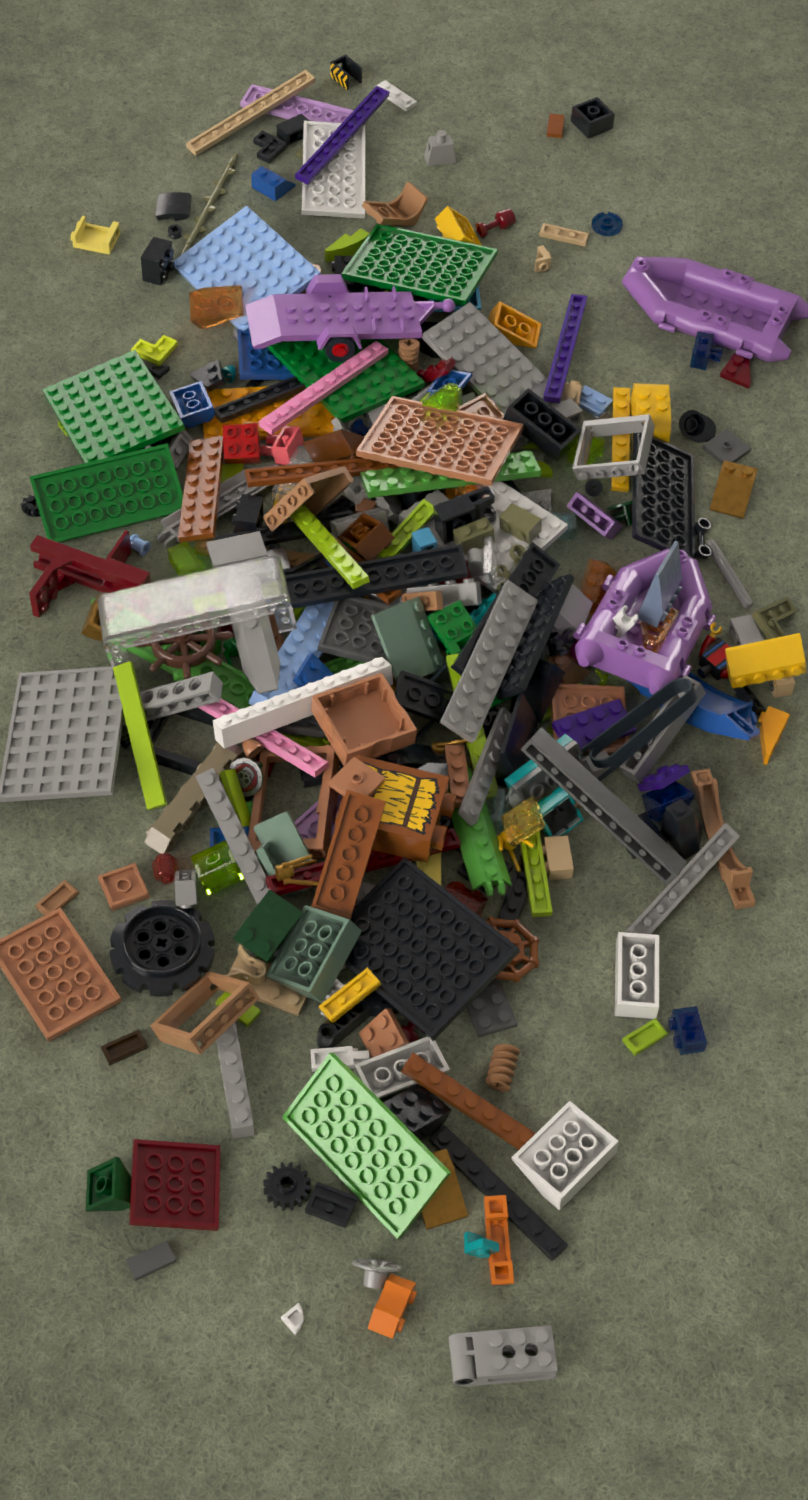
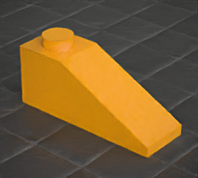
[758,706,790,765]

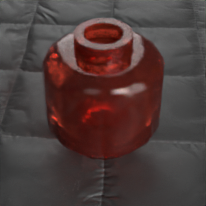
[152,853,179,884]

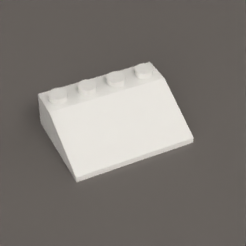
[512,1101,619,1210]

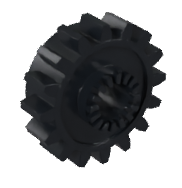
[263,1162,311,1211]

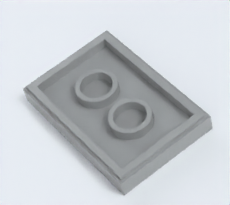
[206,531,268,571]

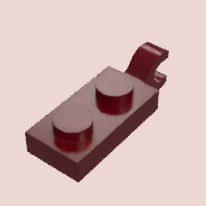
[416,358,456,383]

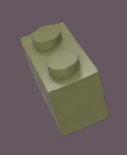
[499,503,542,544]
[453,517,495,555]

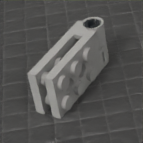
[448,1325,558,1387]

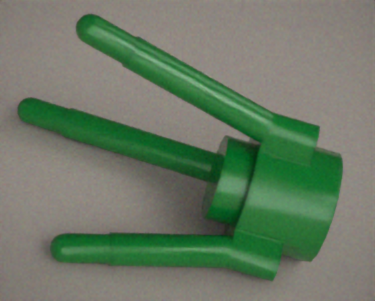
[223,637,239,667]

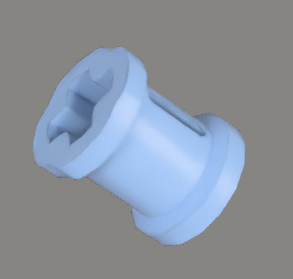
[130,534,151,556]

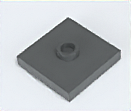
[702,429,751,464]

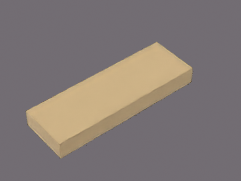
[539,223,589,247]

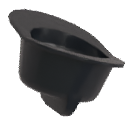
[679,410,716,443]

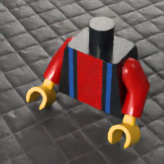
[697,622,730,680]

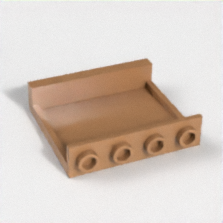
[263,466,354,532]

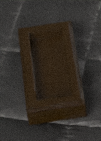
[100,1029,148,1066]

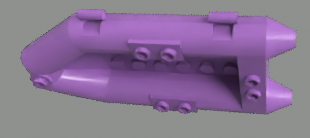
[622,257,808,363]
[574,548,716,694]

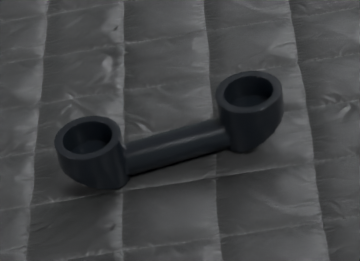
[695,518,712,559]

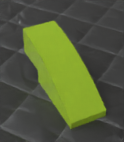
[325,228,370,262]

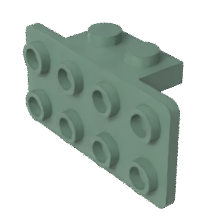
[254,812,314,896]

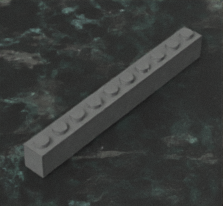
[521,727,687,885]

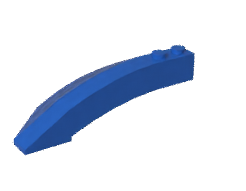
[626,670,760,741]

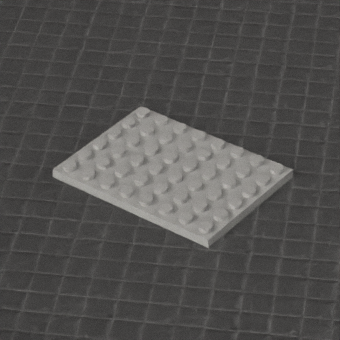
[0,666,124,802]

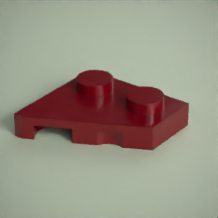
[720,353,751,389]

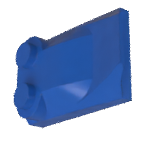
[169,381,215,428]

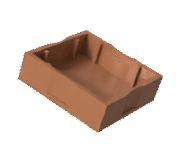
[311,673,417,766]

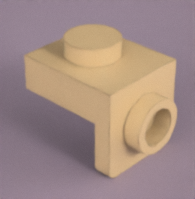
[534,245,551,272]
[562,380,584,406]

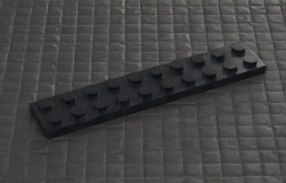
[451,542,561,676]
[279,544,468,610]

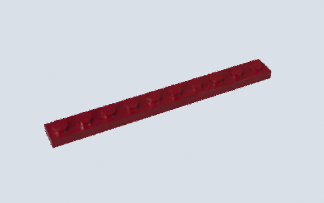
[266,828,461,896]

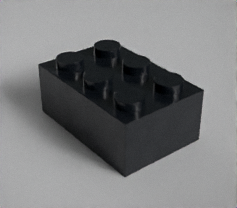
[384,1084,452,1140]

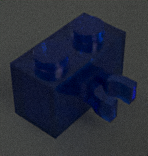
[690,331,723,370]
[668,1006,707,1055]

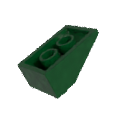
[233,889,303,963]

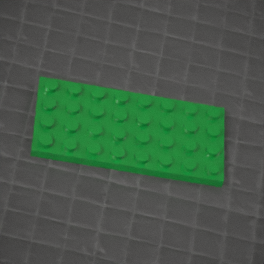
[29,443,183,543]

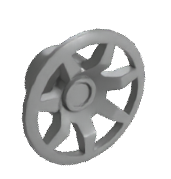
[352,1258,401,1289]

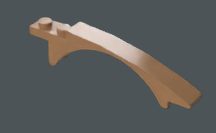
[690,768,756,910]

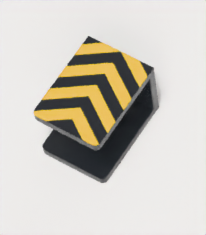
[330,54,362,90]

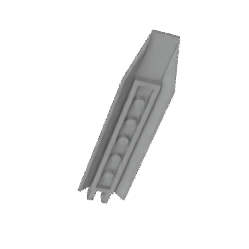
[157,464,279,549]
[223,563,281,694]

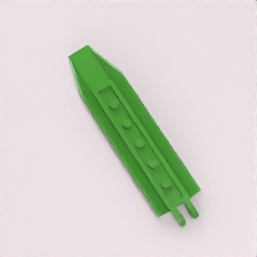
[448,761,512,897]

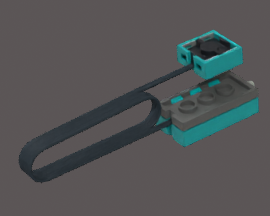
[504,678,697,837]

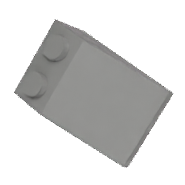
[551,584,593,648]

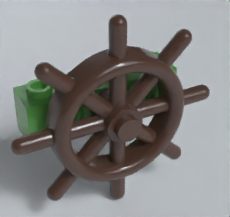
[133,601,232,682]

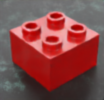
[223,423,261,464]

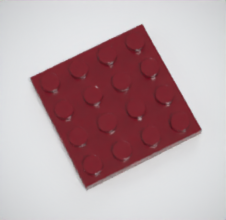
[129,1139,220,1231]

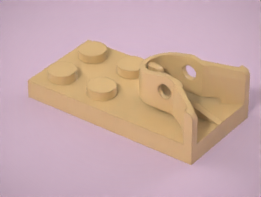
[225,945,308,1016]

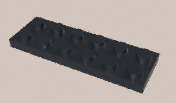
[395,670,503,740]

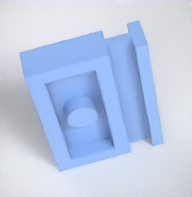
[579,385,613,417]

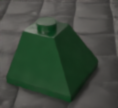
[85,1157,131,1212]

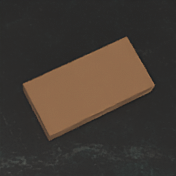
[35,880,79,915]

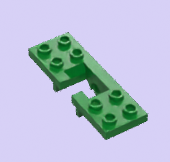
[427,600,518,710]

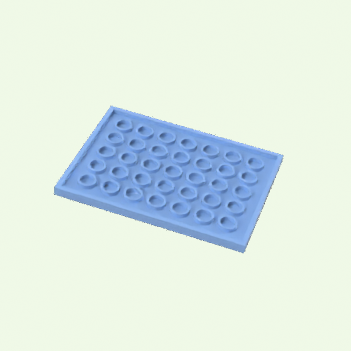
[174,206,321,331]

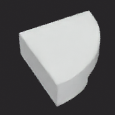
[281,1303,304,1336]

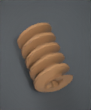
[398,338,420,371]
[485,1044,520,1092]

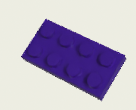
[552,699,636,750]

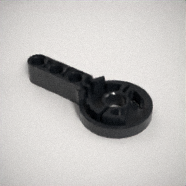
[317,991,399,1048]

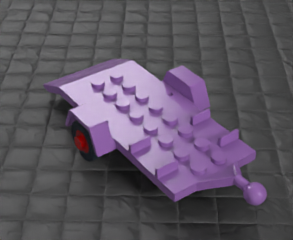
[245,274,455,362]

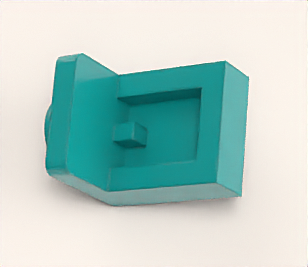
[464,1231,499,1258]

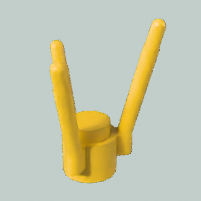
[497,830,534,872]

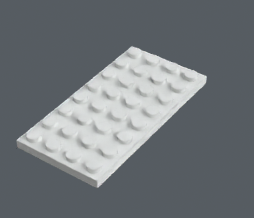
[302,121,365,219]

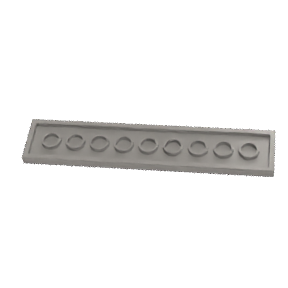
[440,580,538,744]

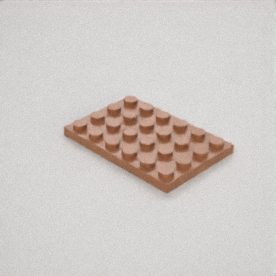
[0,907,122,1042]

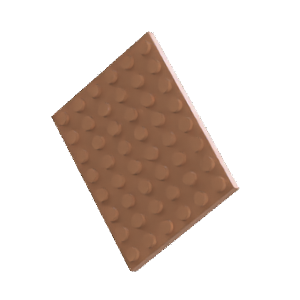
[356,396,524,486]

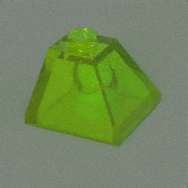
[422,383,462,412]

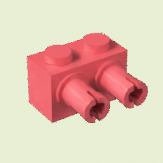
[260,425,304,465]

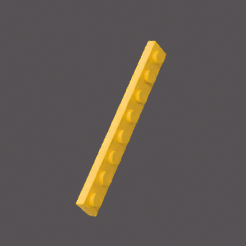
[611,387,630,492]

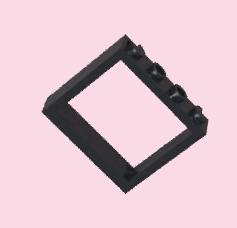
[149,707,217,775]

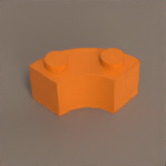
[367,1273,417,1339]

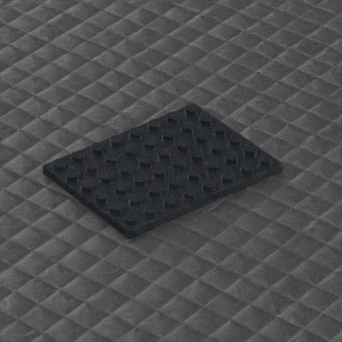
[344,857,521,1041]

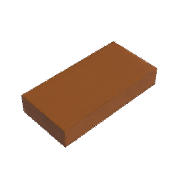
[546,113,565,138]

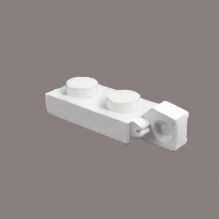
[310,1046,370,1072]

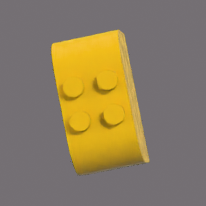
[630,383,671,454]

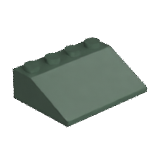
[371,596,444,683]
[266,905,362,1003]

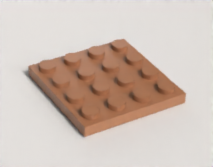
[550,684,629,756]

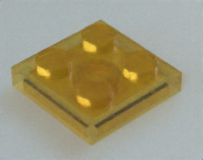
[501,796,546,847]

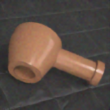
[242,738,264,762]

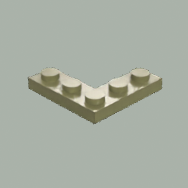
[751,596,797,640]

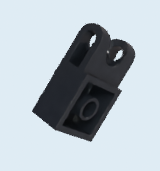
[433,486,496,545]

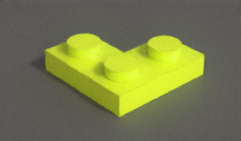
[131,335,178,366]

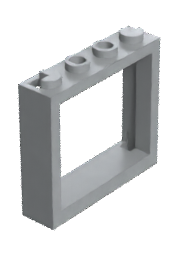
[573,414,655,480]

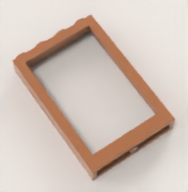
[248,745,340,859]

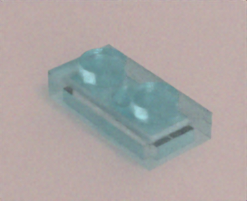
[491,789,507,832]

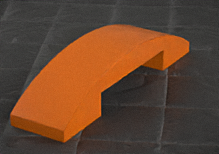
[484,1195,514,1285]

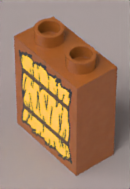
[335,755,457,863]

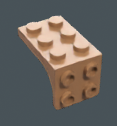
[362,182,428,227]

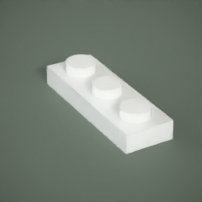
[375,80,417,112]

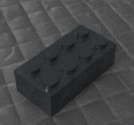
[503,388,582,461]

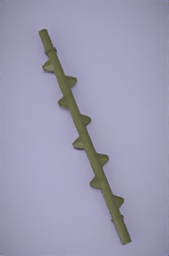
[180,153,239,256]

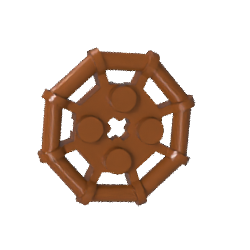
[486,917,540,983]

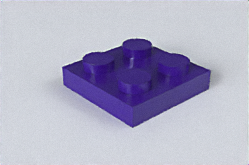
[637,764,690,791]

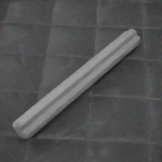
[706,539,753,608]

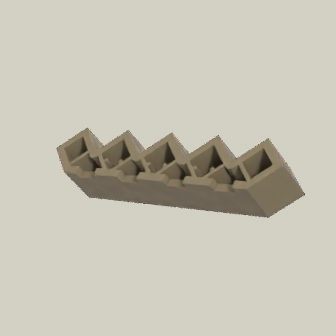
[144,742,245,855]

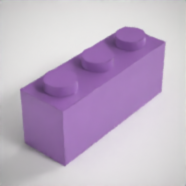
[566,492,623,539]

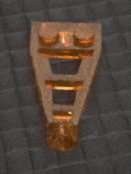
[640,601,679,653]

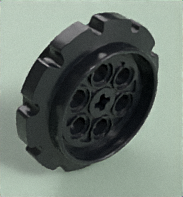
[109,900,215,997]

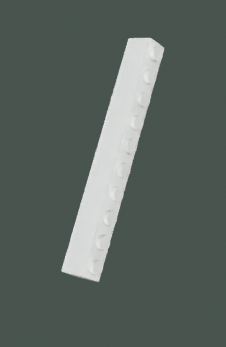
[213,657,393,749]

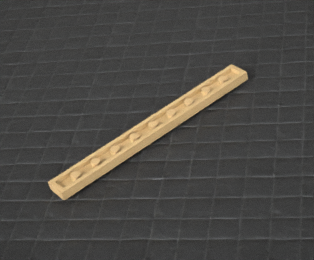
[186,70,316,156]

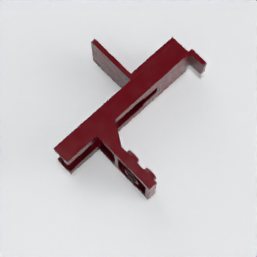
[29,530,152,618]

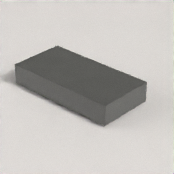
[126,1241,176,1281]

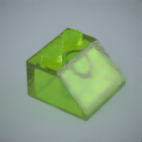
[190,840,244,896]

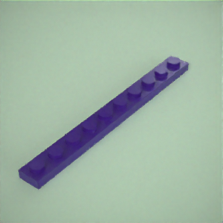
[295,86,390,185]
[543,294,587,404]

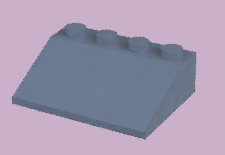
[638,541,682,628]

